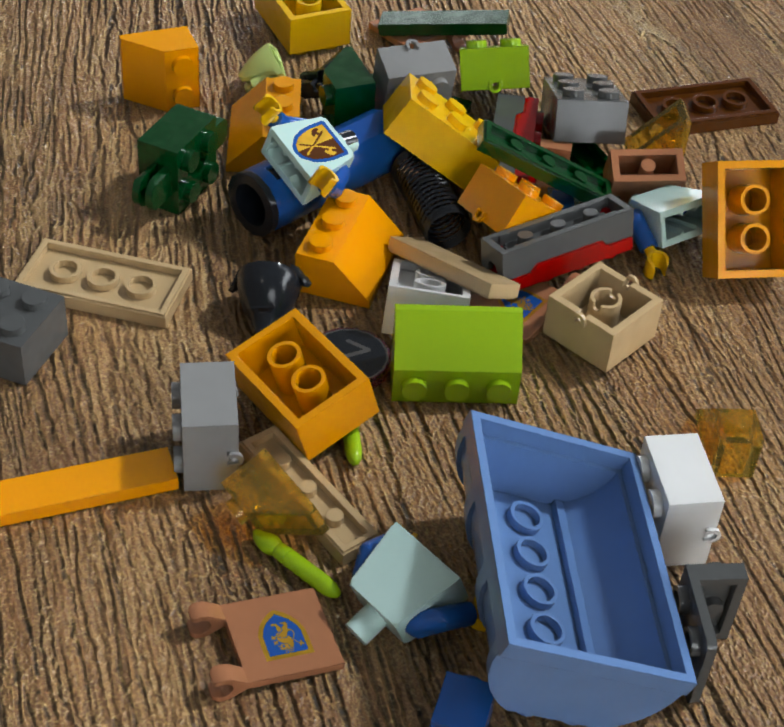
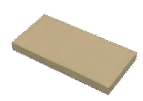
[15,238,193,329]

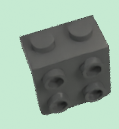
[673,562,749,703]

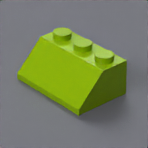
[390,304,523,404]

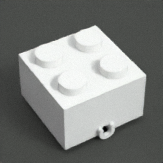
[636,433,725,566]

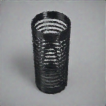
[391,150,471,249]

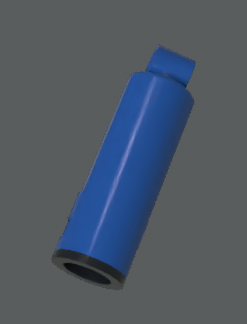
[228,109,407,237]

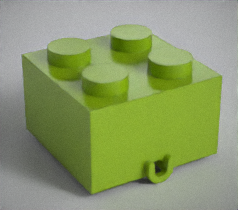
[459,38,530,93]

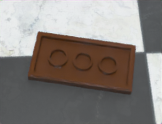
[629,78,780,138]

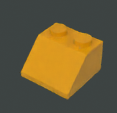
[119,26,200,112]

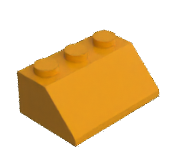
[226,76,301,172]
[295,189,404,309]

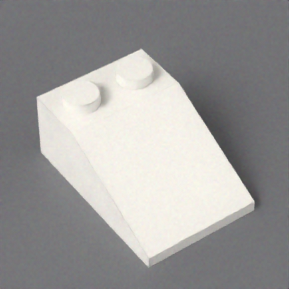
[381,258,471,339]

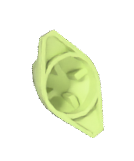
[238,43,286,93]

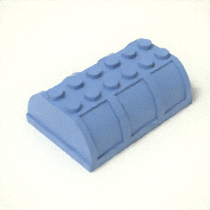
[455,410,697,727]

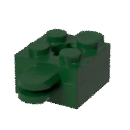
[132,104,228,215]

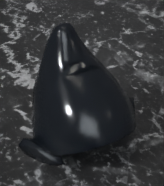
[228,261,312,334]

